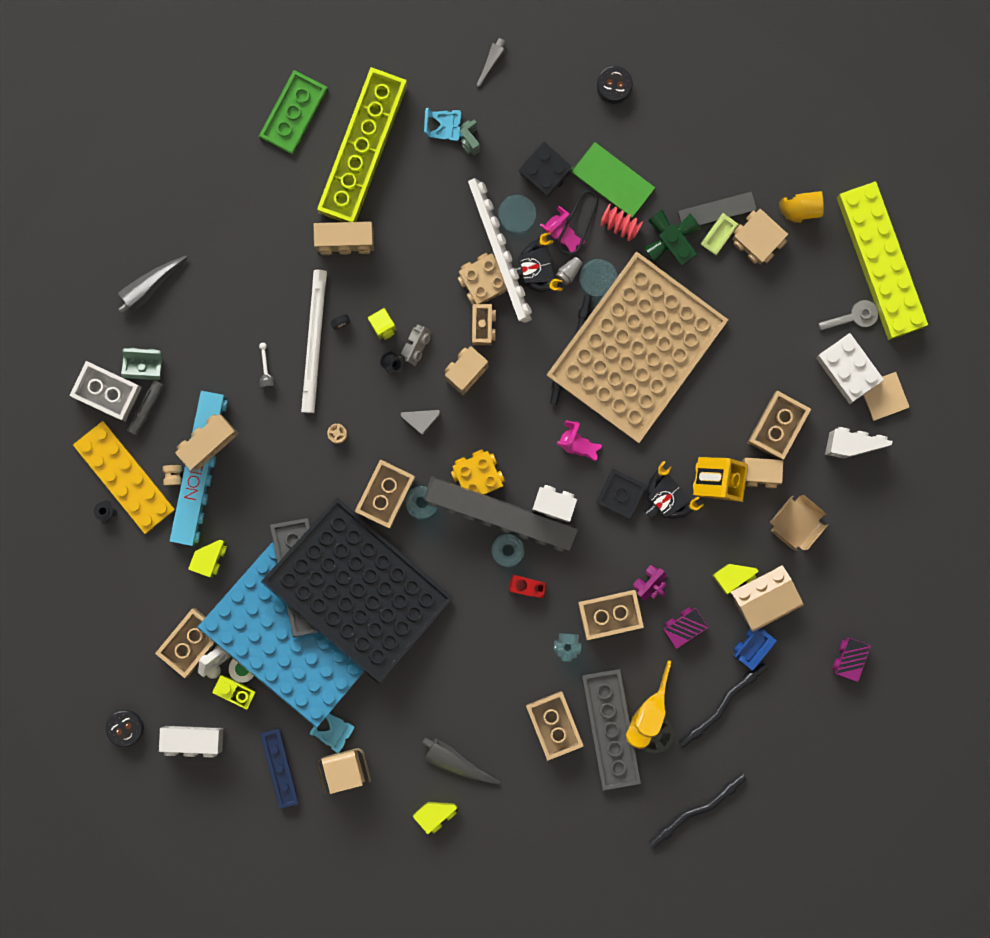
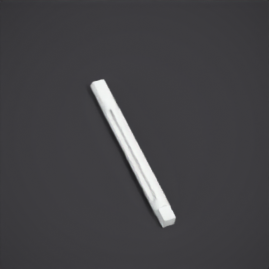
[301,270,327,413]

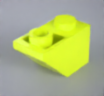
[368,308,396,340]
[189,540,227,577]
[712,564,759,595]
[212,675,256,710]
[413,802,457,834]

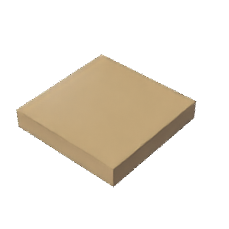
[863,372,909,421]

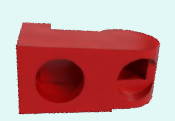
[508,575,547,598]

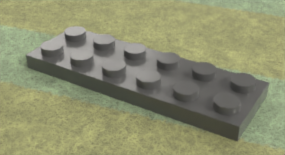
[269,518,319,638]
[582,669,641,791]

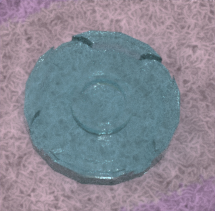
[499,195,536,233]
[579,259,617,297]

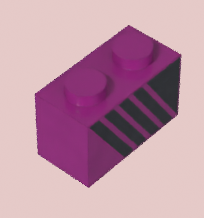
[662,607,709,649]
[832,637,871,682]

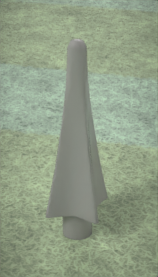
[477,38,505,87]

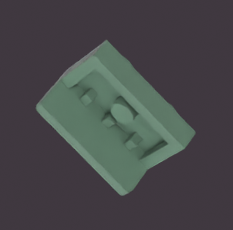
[459,119,480,156]
[121,348,163,380]

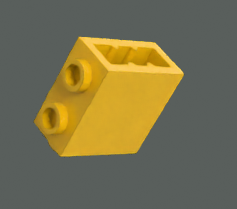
[451,449,505,495]

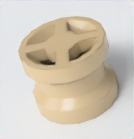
[327,424,347,444]

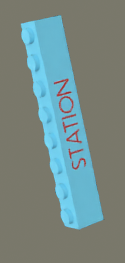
[170,391,228,546]

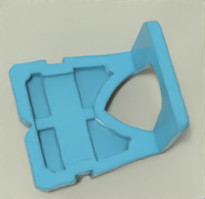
[424,108,461,141]
[310,713,355,753]

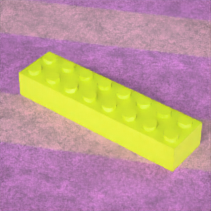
[317,67,407,222]
[837,181,928,340]

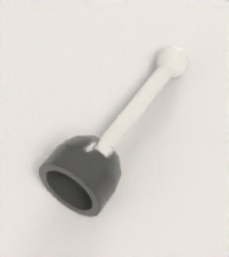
[259,343,275,389]

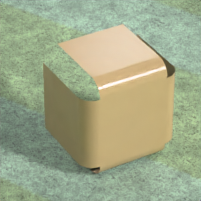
[770,495,829,551]
[317,748,371,795]

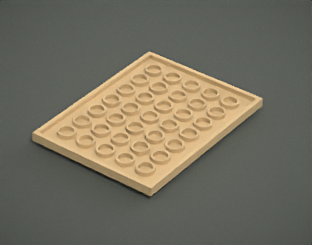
[546,252,728,443]

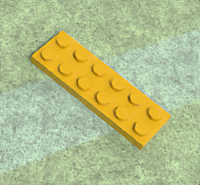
[73,421,175,534]

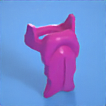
[540,206,585,252]
[556,420,602,461]

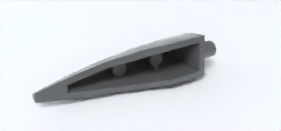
[118,256,187,314]
[422,737,500,784]

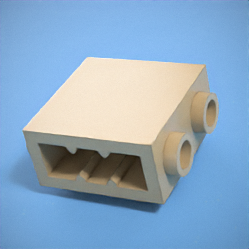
[732,209,788,265]
[457,253,508,304]

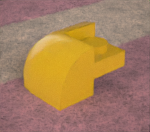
[779,191,824,223]

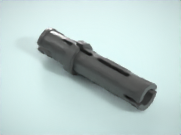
[127,380,164,436]

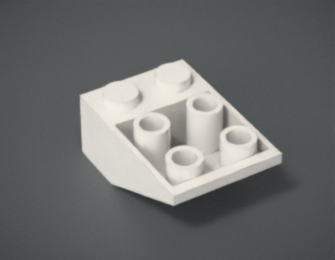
[825,427,892,458]

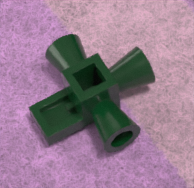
[644,210,701,266]

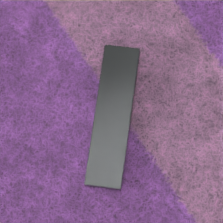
[678,192,757,226]

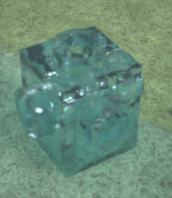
[553,633,582,662]

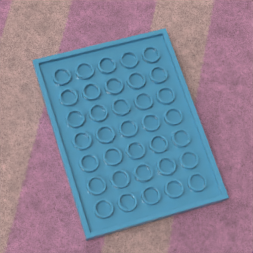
[197,542,364,728]

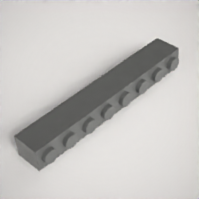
[424,476,578,552]

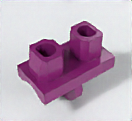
[633,565,667,601]

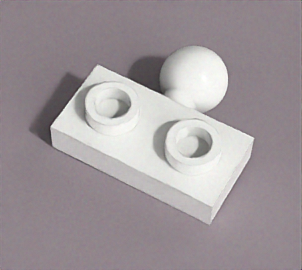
[198,645,230,679]

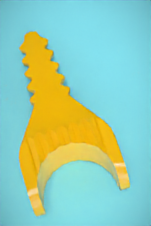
[626,660,671,749]

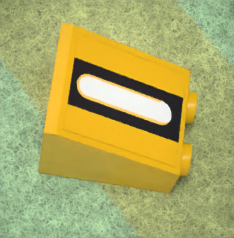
[693,457,748,502]

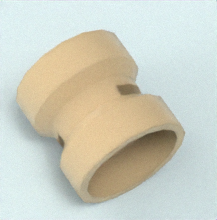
[163,465,182,486]

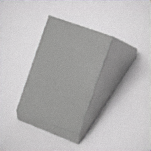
[401,410,440,435]

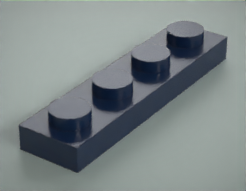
[260,728,299,809]

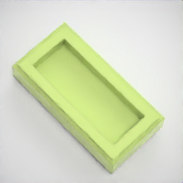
[701,213,739,255]

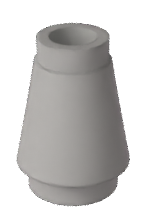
[555,257,583,285]

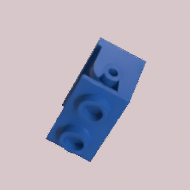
[733,628,777,671]

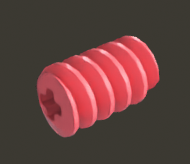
[600,204,643,241]

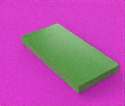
[259,70,328,155]
[572,142,655,218]

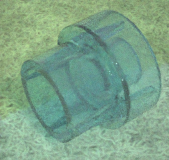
[405,486,437,519]
[492,534,524,567]

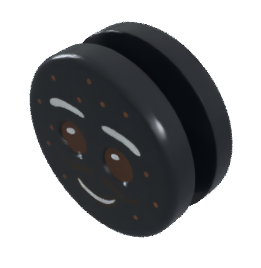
[597,66,632,104]
[106,710,144,747]

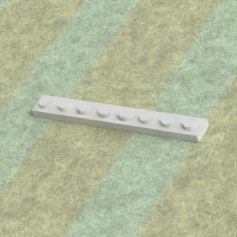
[468,178,532,323]

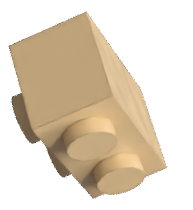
[472,304,496,345]
[742,458,783,488]

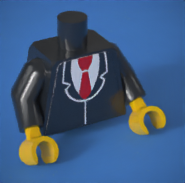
[513,233,563,293]
[644,461,704,520]

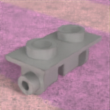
[400,324,432,366]

